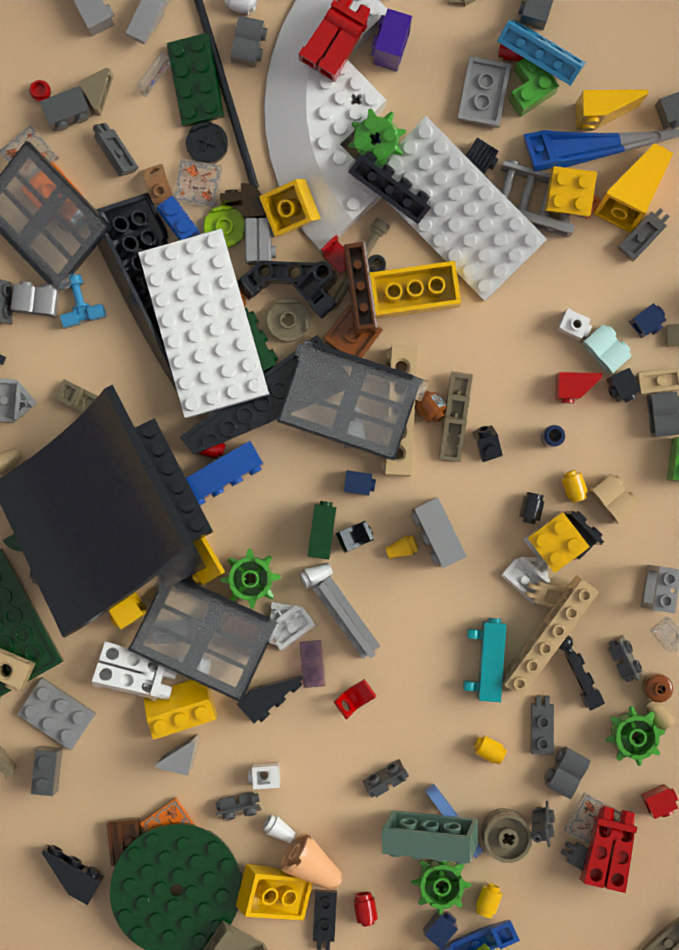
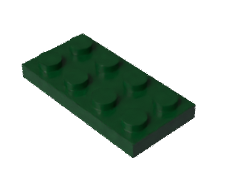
[167,32,225,128]

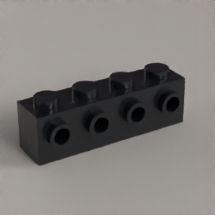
[348,149,431,224]

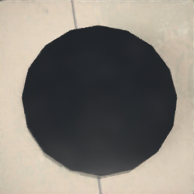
[186,121,229,165]

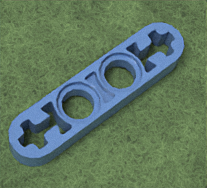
[425,783,484,858]

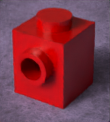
[641,784,678,819]

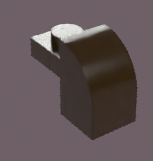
[220,183,266,220]

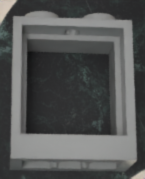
[641,565,679,614]

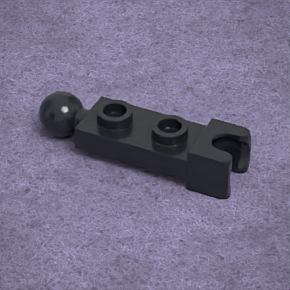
[559,635,605,711]

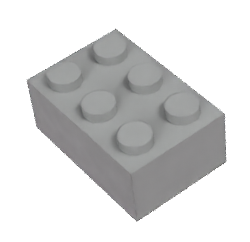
[411,497,467,568]

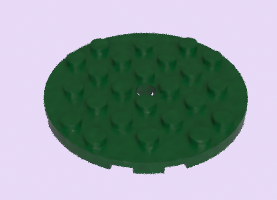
[110,822,241,950]

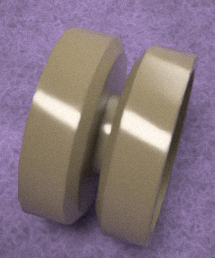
[481,808,532,863]

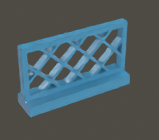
[497,19,586,86]

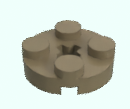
[267,298,310,342]

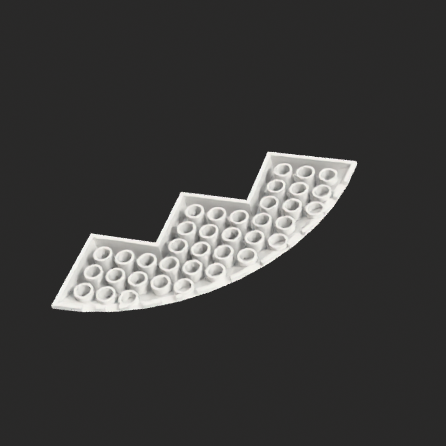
[264,0,387,253]

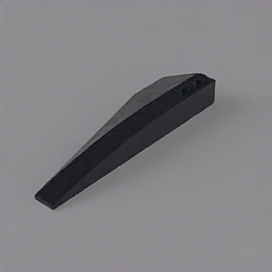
[85,192,178,393]

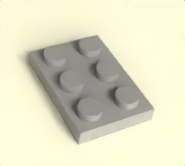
[457,56,511,128]
[17,677,96,750]

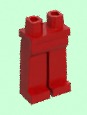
[298,0,370,82]
[579,805,638,893]

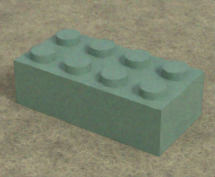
[382,810,478,864]

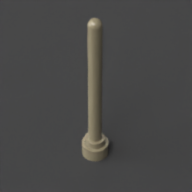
[331,218,390,311]

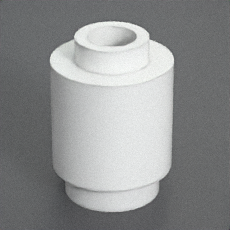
[225,0,257,15]

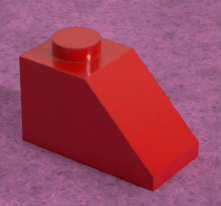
[555,372,602,404]

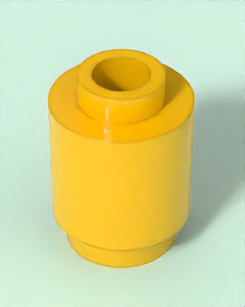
[561,470,588,503]
[473,735,507,765]
[475,883,503,918]

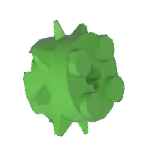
[348,108,406,165]
[221,549,281,608]
[605,706,665,766]
[411,860,471,914]

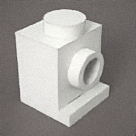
[556,308,592,341]
[248,762,280,790]

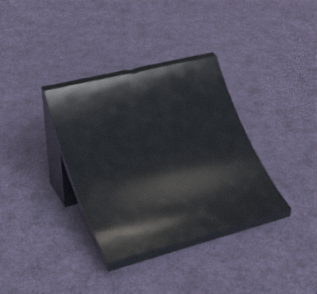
[0,384,213,638]

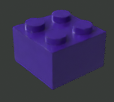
[371,8,413,72]

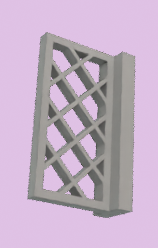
[313,576,380,659]

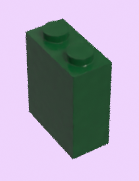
[307,501,337,560]

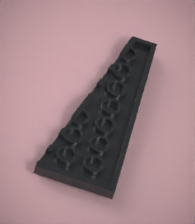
[180,335,350,455]

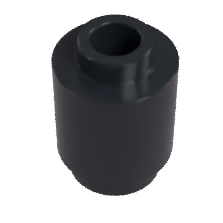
[519,492,545,525]

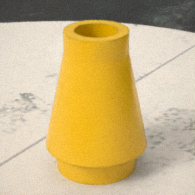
[386,535,419,559]

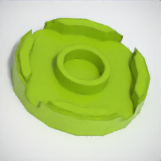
[203,205,245,249]

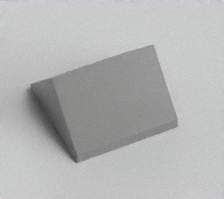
[155,734,200,775]

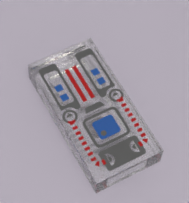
[137,52,170,97]

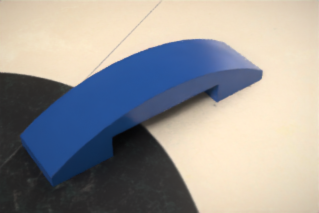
[438,920,520,950]

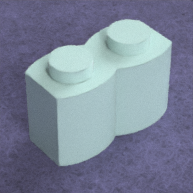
[581,324,632,375]

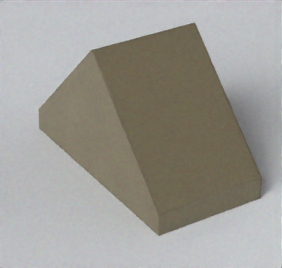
[79,68,113,116]

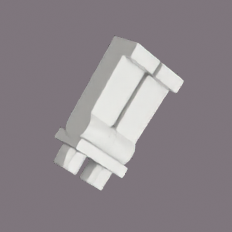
[92,641,177,701]

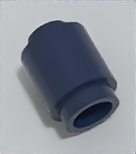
[540,425,565,448]

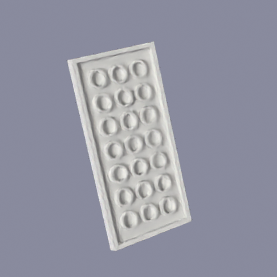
[386,116,547,301]
[138,229,269,419]

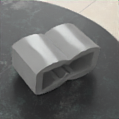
[11,281,59,317]

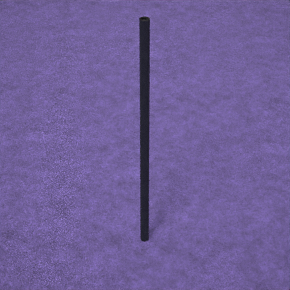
[194,0,259,188]

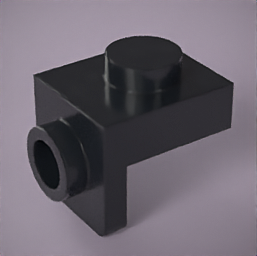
[472,425,503,462]
[336,521,374,553]

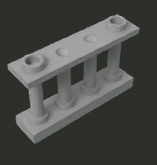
[500,160,575,238]

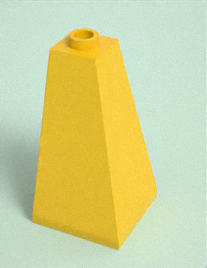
[593,143,673,233]

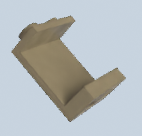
[203,921,267,950]

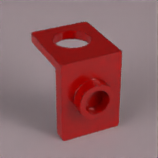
[321,235,346,275]
[334,679,376,719]

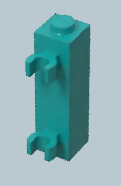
[463,617,507,703]

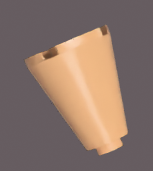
[281,833,342,890]

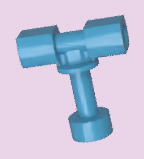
[60,274,107,329]

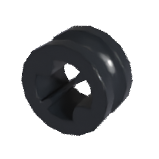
[368,254,386,272]

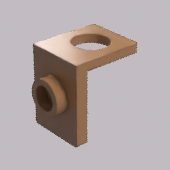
[142,164,173,205]

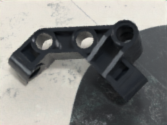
[237,261,338,319]

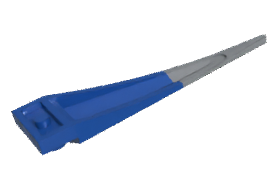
[524,129,679,172]

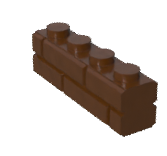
[343,242,378,334]

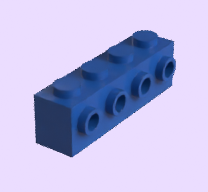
[186,441,264,506]

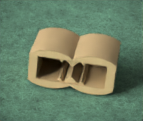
[589,474,639,524]

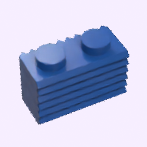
[156,196,200,241]

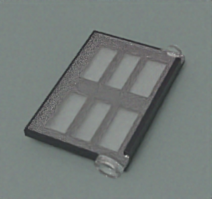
[0,141,112,291]
[277,340,428,461]
[128,577,284,703]

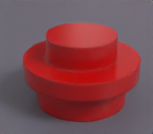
[29,80,51,102]

